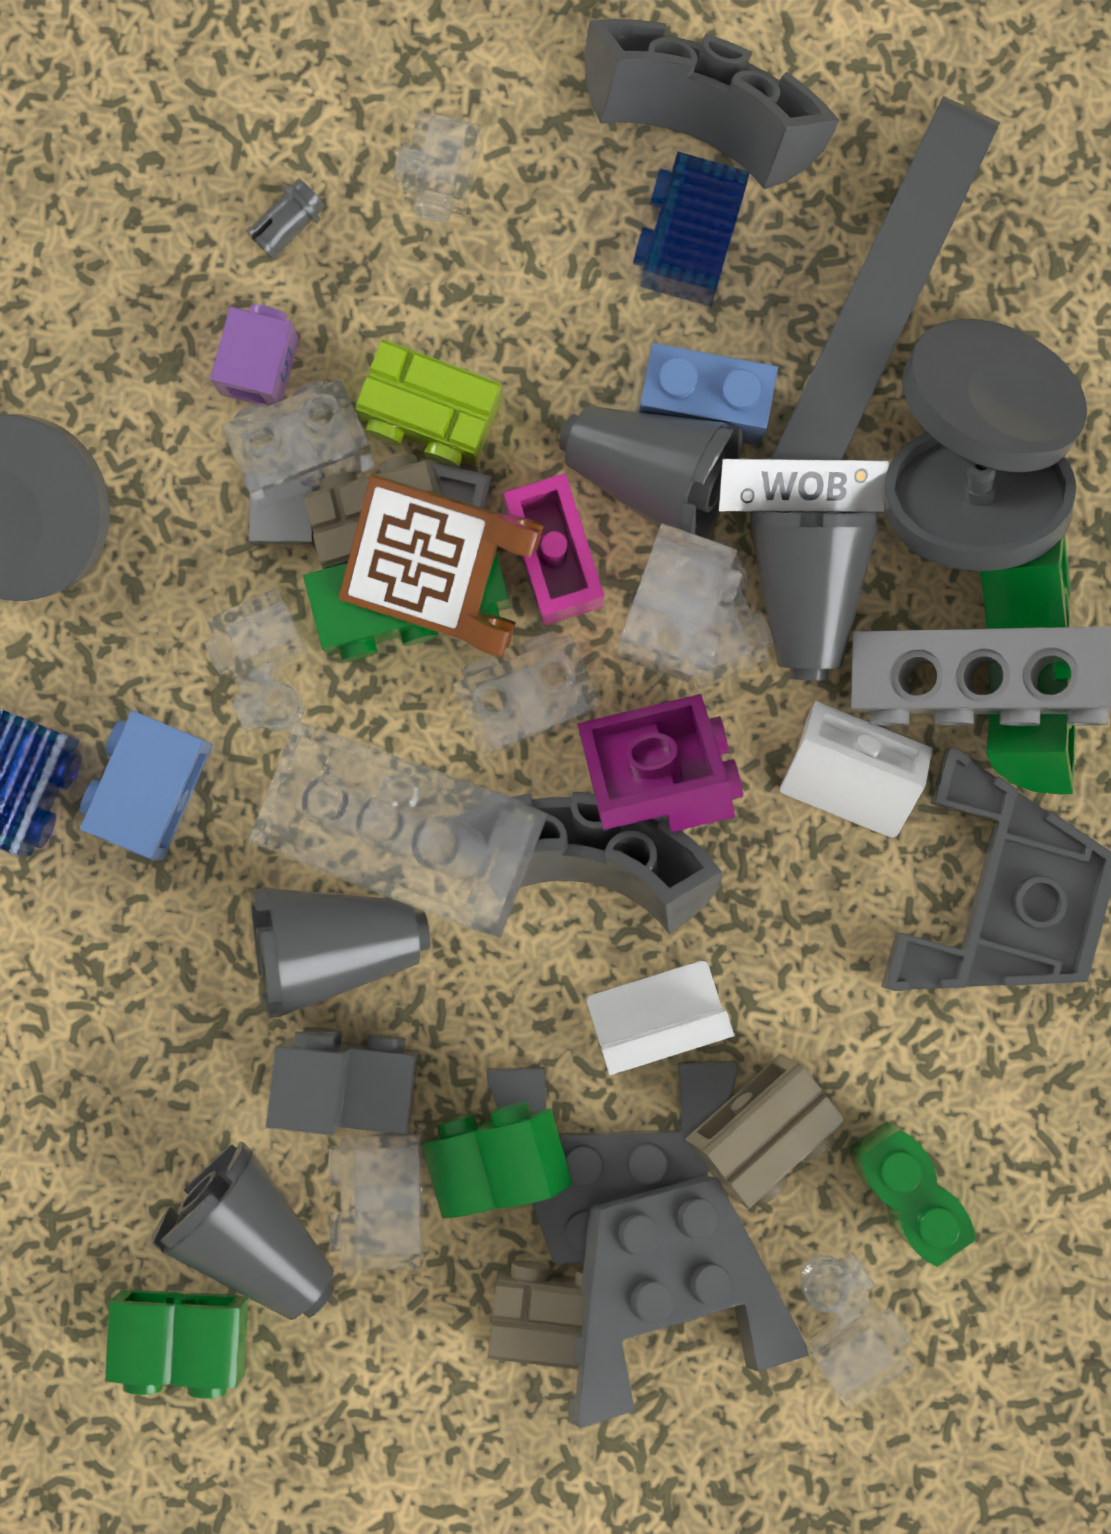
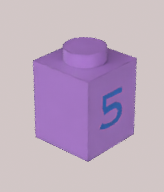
[210,304,299,410]

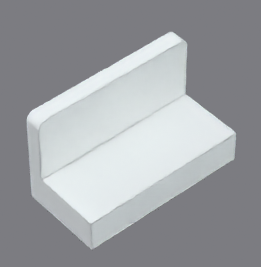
[780,701,933,838]
[587,960,734,1075]

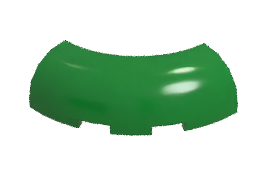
[979,535,1076,795]

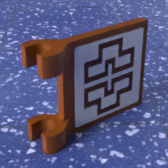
[338,474,545,657]

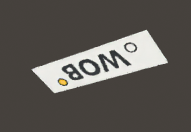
[719,459,889,511]

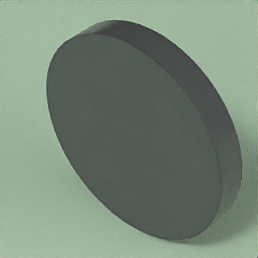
[903,319,1087,472]
[0,414,110,601]
[885,432,1076,571]

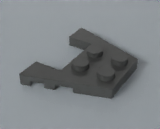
[881,747,1111,991]
[487,1061,737,1264]
[568,1176,809,1428]

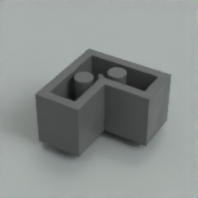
[266,1027,419,1135]

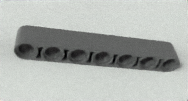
[770,96,1000,460]

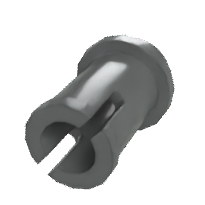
[245,178,325,261]

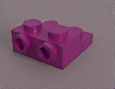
[577,694,743,832]

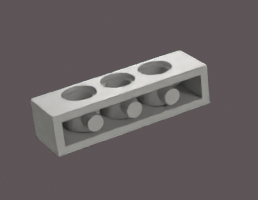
[851,627,1111,726]

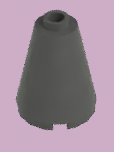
[559,406,743,548]
[749,511,879,681]
[251,887,430,1019]
[151,1141,334,1320]

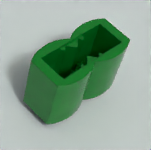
[421,1101,573,1218]
[850,1121,975,1267]
[105,1290,248,1398]

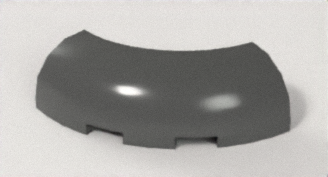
[584,19,839,189]
[453,792,722,934]

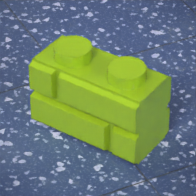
[355,339,503,468]

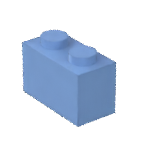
[639,343,779,446]
[79,710,213,860]

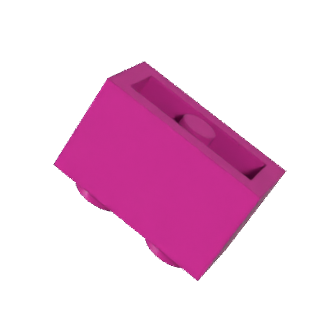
[504,473,605,626]

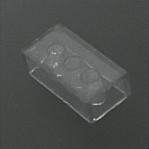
[248,720,548,938]

